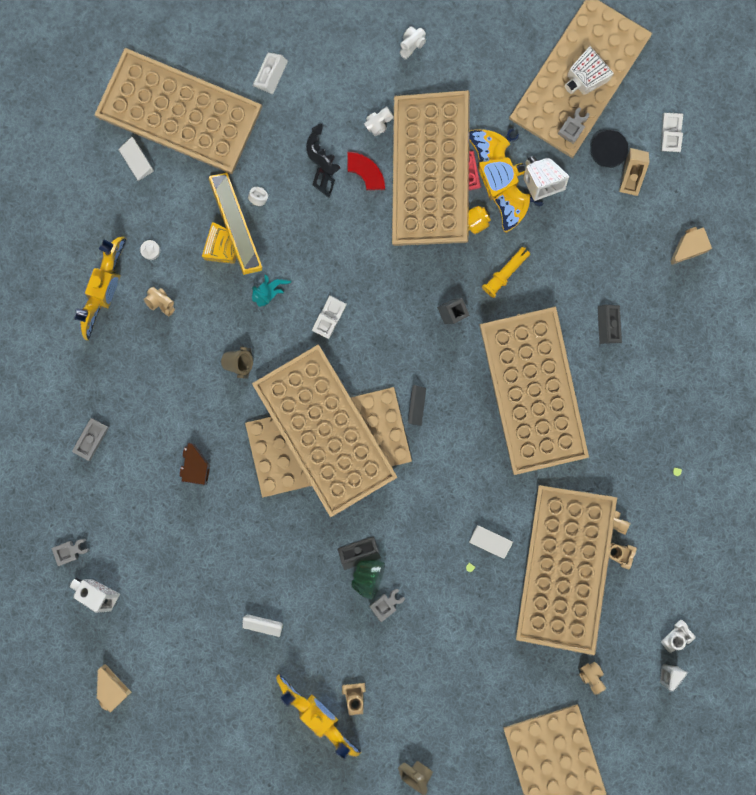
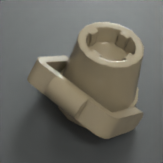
[221,347,253,379]
[398,761,433,795]

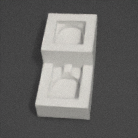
[661,113,683,152]
[312,296,347,339]

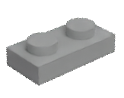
[72,418,109,461]

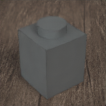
[437,298,470,324]

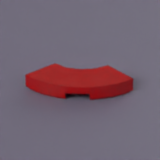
[348,152,385,190]

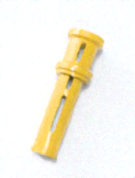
[482,247,530,298]

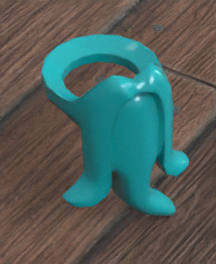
[252,275,292,307]

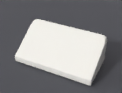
[253,53,288,94]
[119,137,154,181]
[469,525,513,559]
[243,614,283,637]
[660,664,687,691]

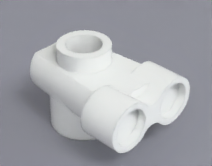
[400,27,426,59]
[364,107,394,136]
[661,620,695,653]

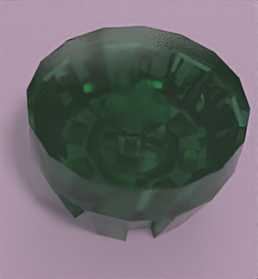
[351,560,385,600]

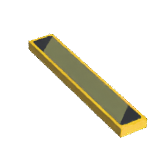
[209,173,262,275]

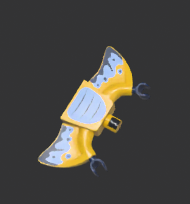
[469,129,543,233]
[74,237,126,341]
[276,674,361,759]

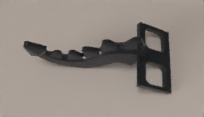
[306,123,340,198]

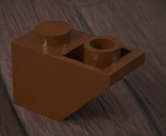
[180,443,210,485]

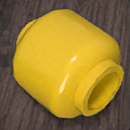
[469,206,491,234]

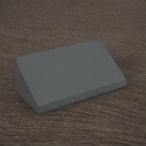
[597,304,622,344]
[408,385,426,426]
[338,536,381,570]

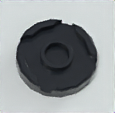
[590,130,629,168]

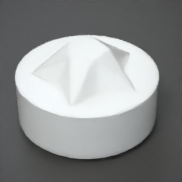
[248,187,268,206]
[140,240,160,260]

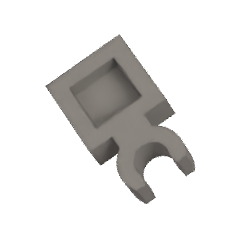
[558,107,590,144]
[51,539,90,566]
[369,589,405,622]

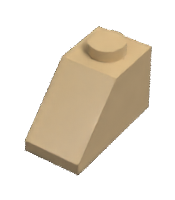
[619,148,649,196]
[670,227,712,265]
[97,664,132,712]

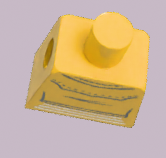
[202,222,237,264]

